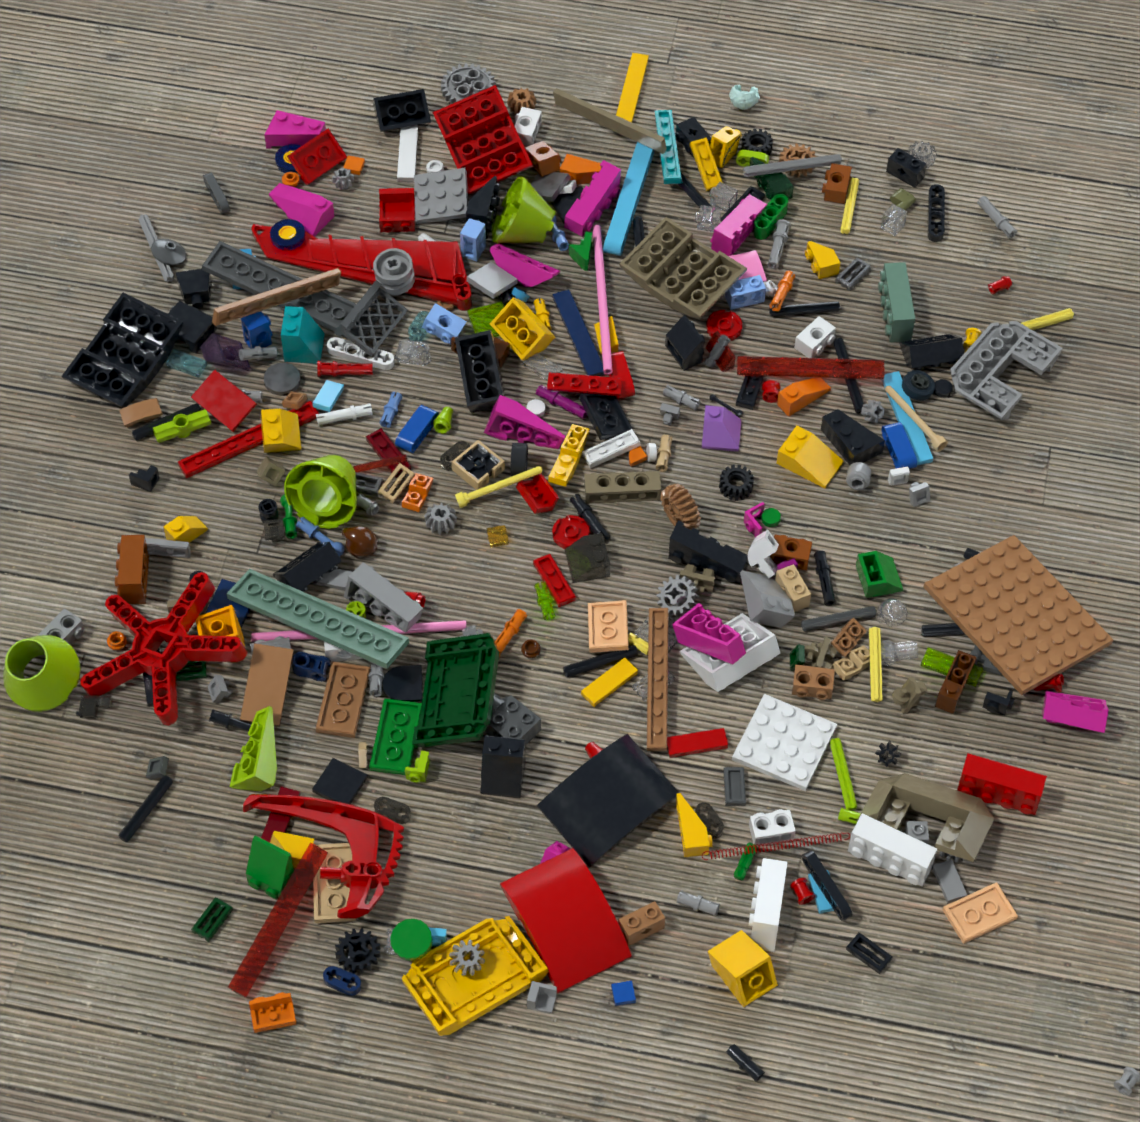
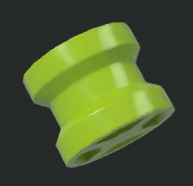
[346,601,366,619]

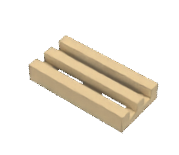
[378,463,415,504]

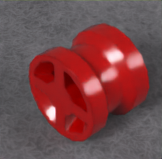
[762,380,781,403]

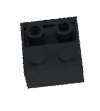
[665,315,705,371]

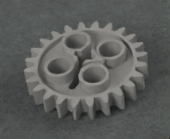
[441,63,496,104]

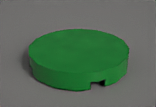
[390,918,433,961]

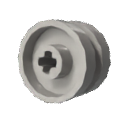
[373,248,415,295]

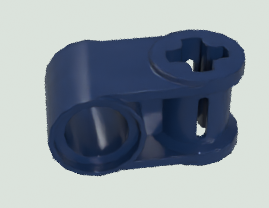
[292,652,331,682]

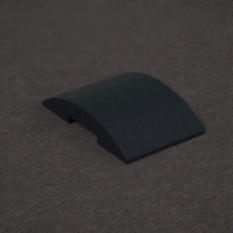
[62,292,183,408]
[537,734,679,868]

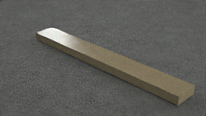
[553,88,667,154]

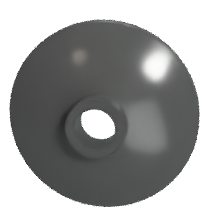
[151,238,186,265]

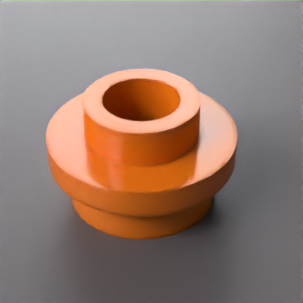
[282,172,299,187]
[107,631,127,650]

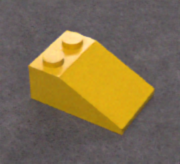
[776,425,844,489]

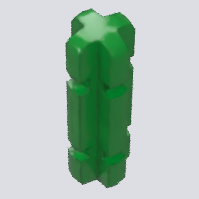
[734,842,757,881]

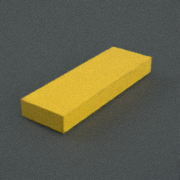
[690,138,723,191]
[581,658,638,707]

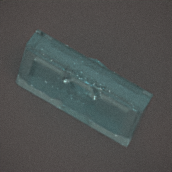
[166,349,207,378]

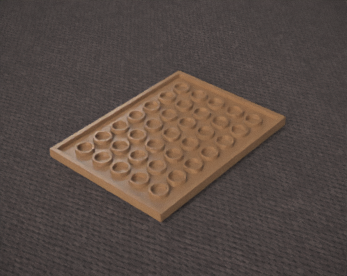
[923,535,1113,695]

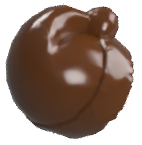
[342,526,378,558]

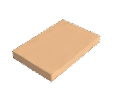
[588,600,629,653]
[942,882,1018,944]

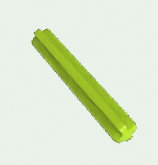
[830,738,857,811]

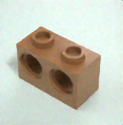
[792,665,835,700]

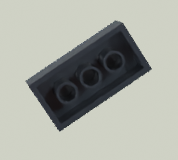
[455,330,505,413]

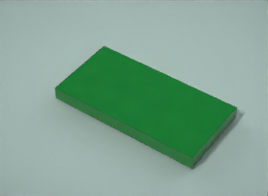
[369,698,422,775]

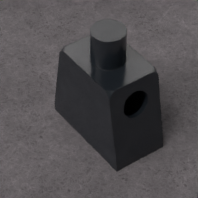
[176,269,212,309]

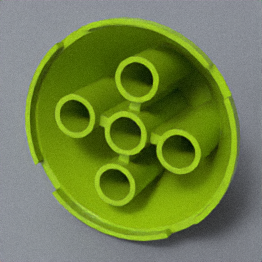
[492,176,555,243]

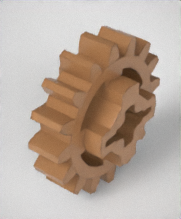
[779,143,817,177]

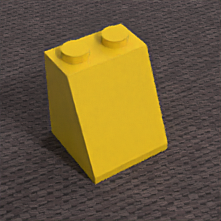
[708,930,778,1007]

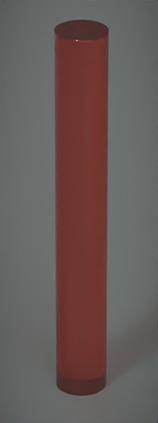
[353,454,408,473]

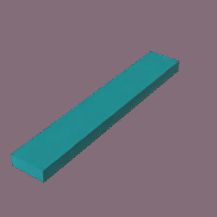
[655,110,681,184]

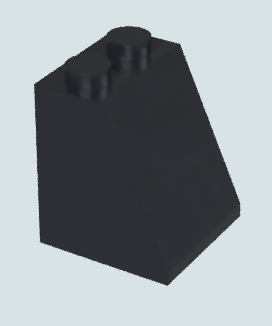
[480,736,526,798]

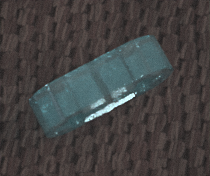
[408,311,429,342]

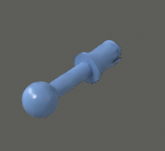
[551,215,569,251]
[296,517,345,556]

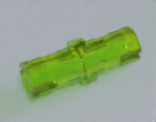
[534,582,556,620]

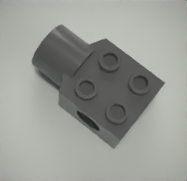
[485,692,541,745]

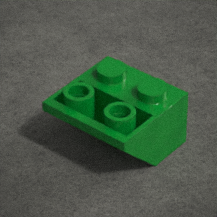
[856,551,903,598]

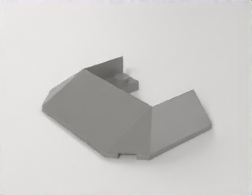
[950,321,1062,420]

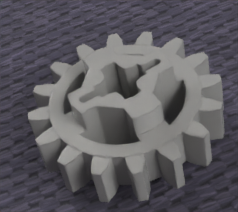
[656,575,699,617]

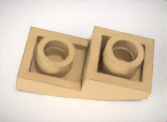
[832,645,870,681]

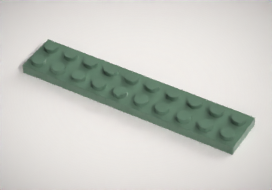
[227,569,410,669]

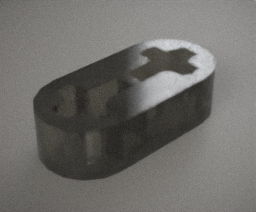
[440,441,470,471]
[374,797,411,824]
[695,802,724,839]

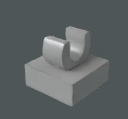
[660,403,681,426]
[909,482,930,507]
[207,675,233,703]

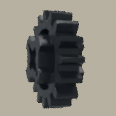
[335,928,381,974]

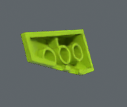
[230,706,277,791]

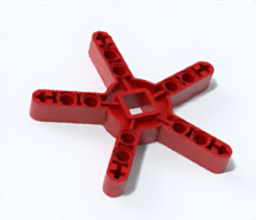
[80,572,247,726]

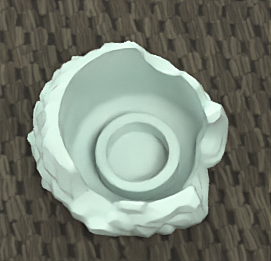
[729,84,760,110]

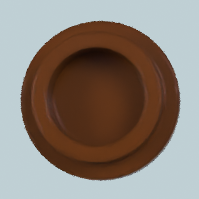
[521,639,541,658]

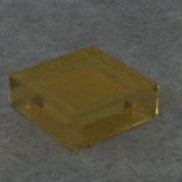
[486,525,509,547]

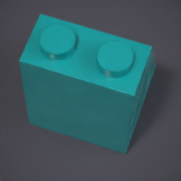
[281,306,325,364]

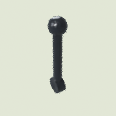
[709,394,743,418]

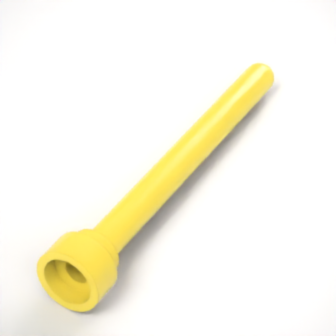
[455,466,542,508]

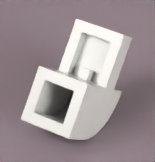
[748,530,779,578]

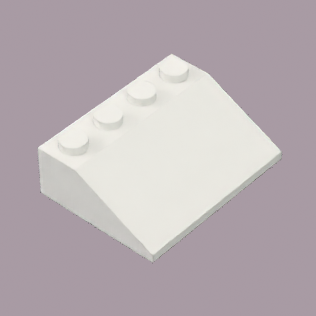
[680,613,780,692]

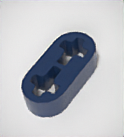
[323,966,361,996]

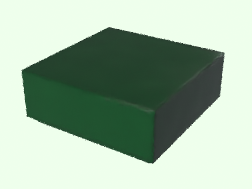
[790,644,805,671]

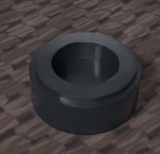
[934,379,952,398]

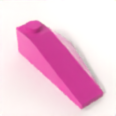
[269,183,334,237]
[484,395,565,449]

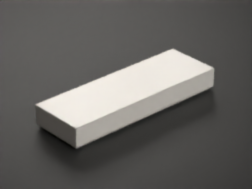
[582,429,641,468]

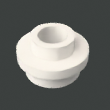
[763,280,778,297]

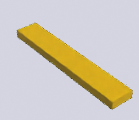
[616,53,649,122]

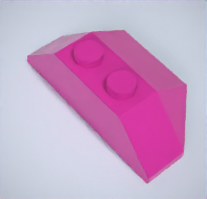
[490,243,560,287]

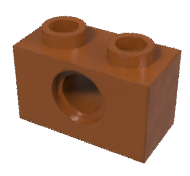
[525,141,561,176]
[822,163,852,204]
[770,534,812,571]

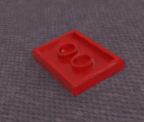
[287,128,347,185]
[191,369,257,432]

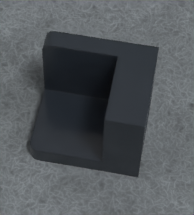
[129,465,160,492]

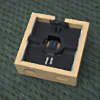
[452,440,505,490]

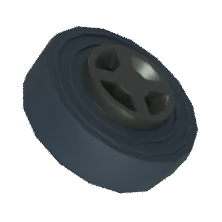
[902,370,935,401]

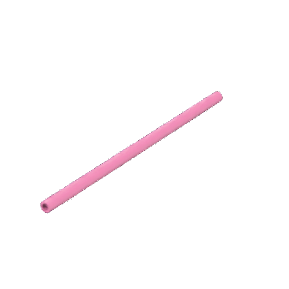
[592,225,613,375]
[251,620,466,643]

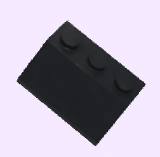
[373,89,431,132]
[899,333,964,370]
[273,542,342,592]

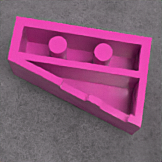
[264,110,326,149]
[1042,691,1109,733]

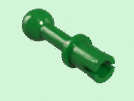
[280,494,298,539]

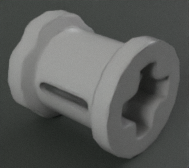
[1114,1066,1140,1096]

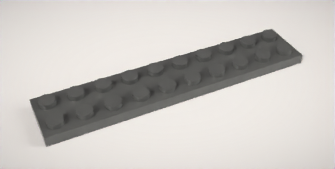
[202,241,378,336]

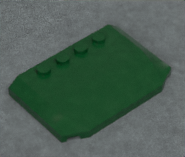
[412,633,499,748]

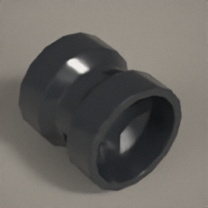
[258,499,279,525]

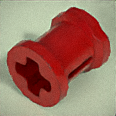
[790,877,815,905]

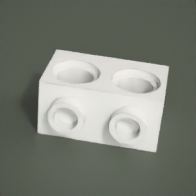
[749,809,796,847]

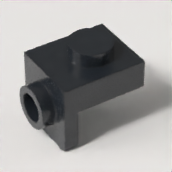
[982,690,1015,716]

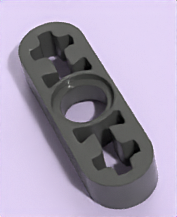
[203,172,230,214]

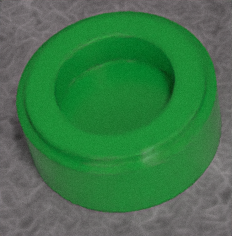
[761,508,781,527]

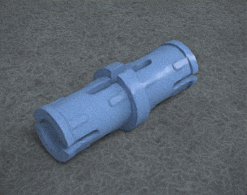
[379,392,402,428]

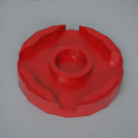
[706,310,742,341]
[552,515,590,550]

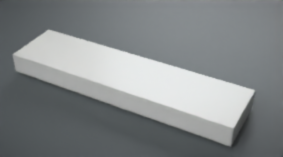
[397,125,418,182]

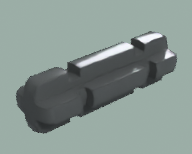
[704,335,730,368]

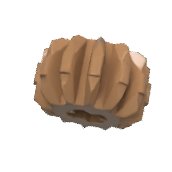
[507,87,536,115]

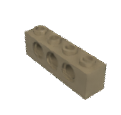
[584,470,661,504]

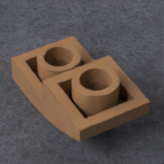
[119,398,163,428]
[831,618,867,657]

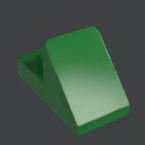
[569,232,592,271]

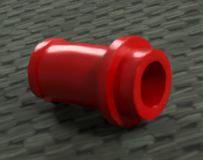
[988,276,1012,295]

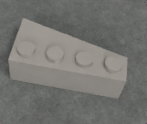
[344,562,423,632]

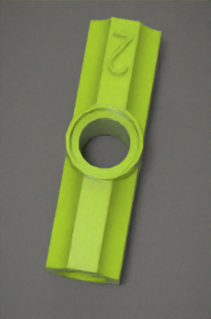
[153,409,211,443]

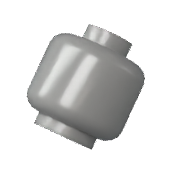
[846,462,871,490]

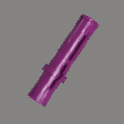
[535,384,587,419]

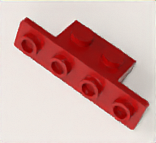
[547,372,622,396]

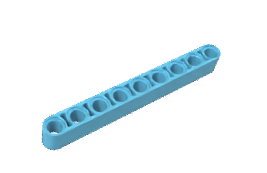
[603,142,655,256]

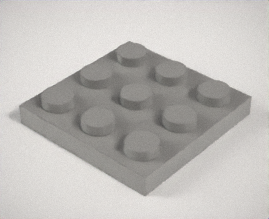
[414,168,468,224]

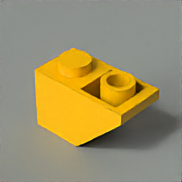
[805,241,840,279]

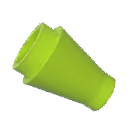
[433,407,454,434]

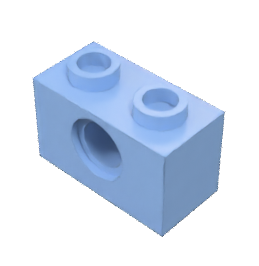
[421,303,467,345]

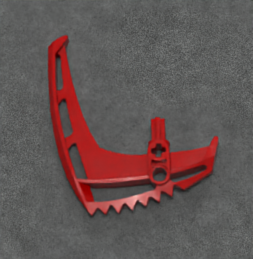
[243,794,404,919]

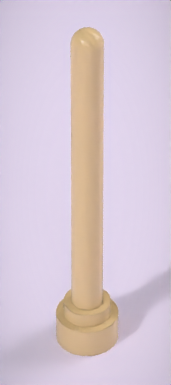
[885,386,948,452]

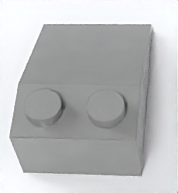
[740,570,795,628]

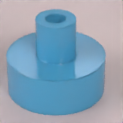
[511,287,530,302]

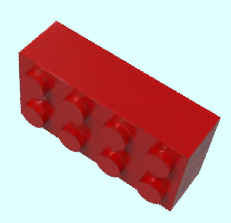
[957,753,1047,815]

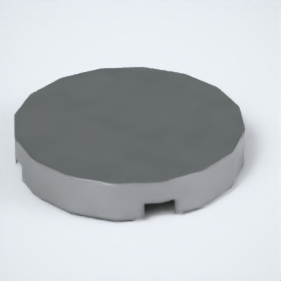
[264,363,300,396]

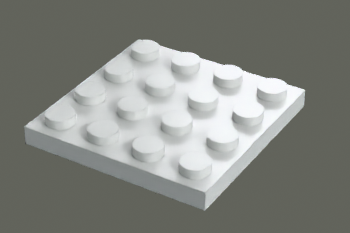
[732,694,837,791]

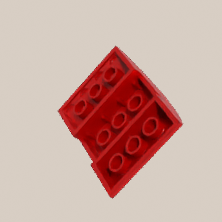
[433,85,533,194]
[500,848,632,994]

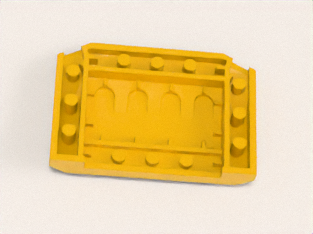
[402,916,548,1036]

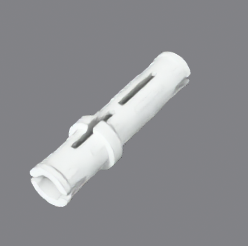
[316,403,373,426]

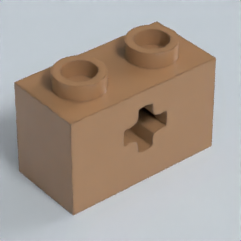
[618,901,665,946]

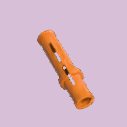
[769,271,795,311]
[495,609,527,656]

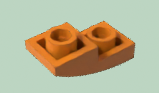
[402,473,433,512]

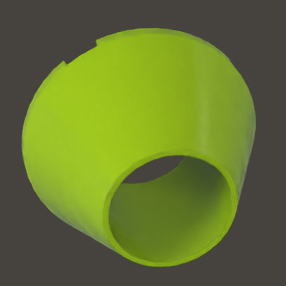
[284,455,357,529]
[3,635,81,712]

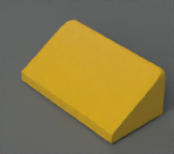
[594,316,619,354]

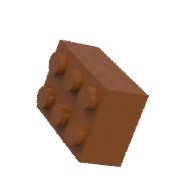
[115,535,149,605]

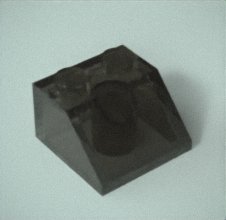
[565,533,610,583]

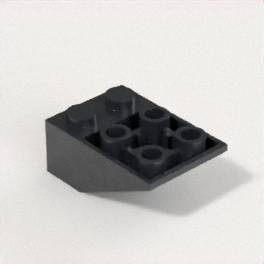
[466,176,500,239]

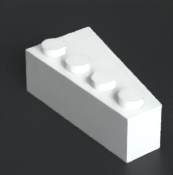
[748,858,787,952]

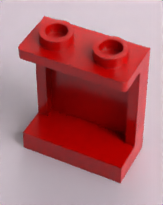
[379,188,415,233]

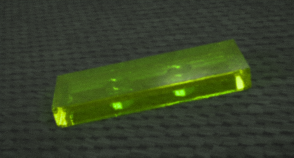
[920,647,983,687]

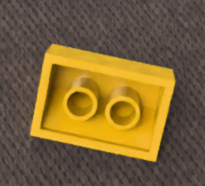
[490,298,555,361]

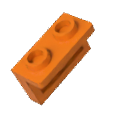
[249,992,297,1033]

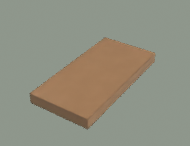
[240,643,294,727]
[316,661,371,738]

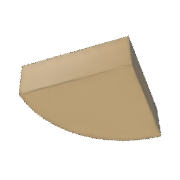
[358,742,368,768]

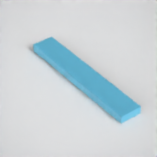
[881,371,933,465]

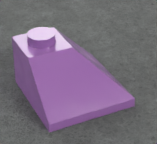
[702,405,741,452]

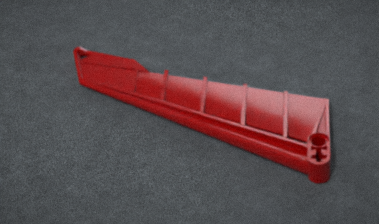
[251,224,472,311]

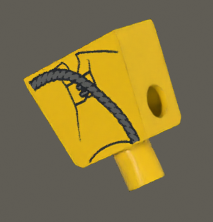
[710,126,742,169]

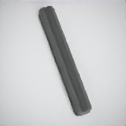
[801,606,876,632]

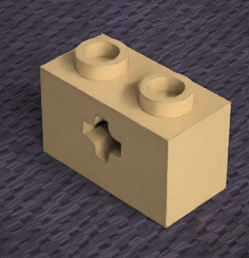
[775,564,811,612]

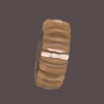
[661,483,701,530]

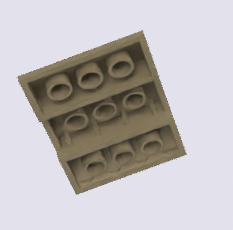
[619,217,747,318]

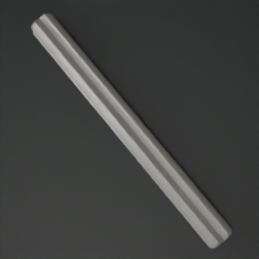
[743,154,842,177]

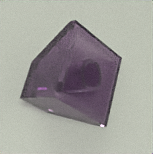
[200,333,251,371]

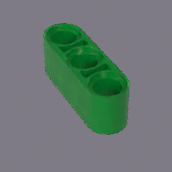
[753,194,788,240]

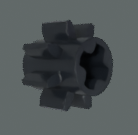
[875,740,902,767]

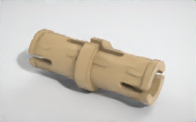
[656,435,673,472]

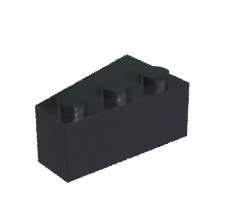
[821,409,885,466]

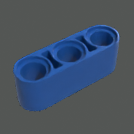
[395,404,439,453]
[881,422,917,469]

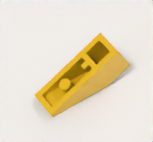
[676,793,712,857]

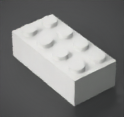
[848,813,937,886]

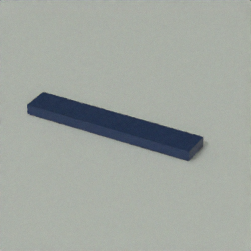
[552,290,606,376]

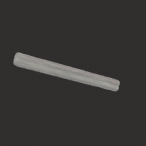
[138,214,175,282]

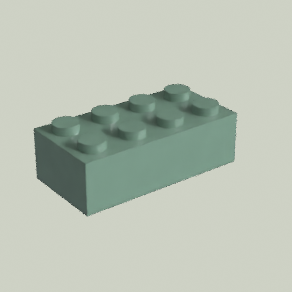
[878,262,915,342]

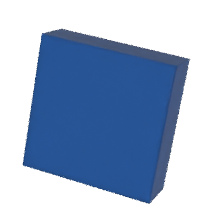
[611,981,636,1006]

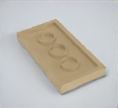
[313,843,356,923]

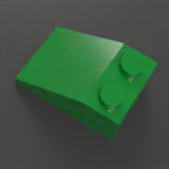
[246,835,296,901]

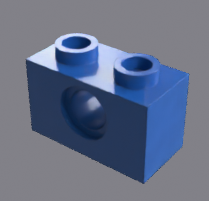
[241,311,273,349]

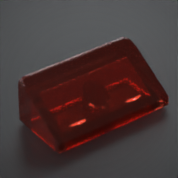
[706,331,736,372]

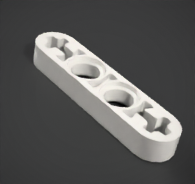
[327,337,395,370]

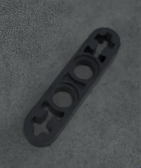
[927,184,945,242]
[802,850,852,921]

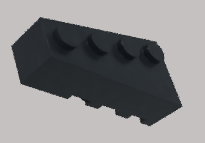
[668,520,748,584]

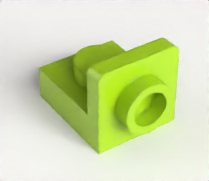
[405,751,430,783]

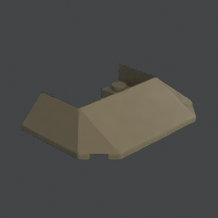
[857,773,994,862]

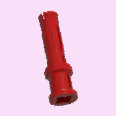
[317,361,373,377]

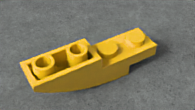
[548,424,590,487]

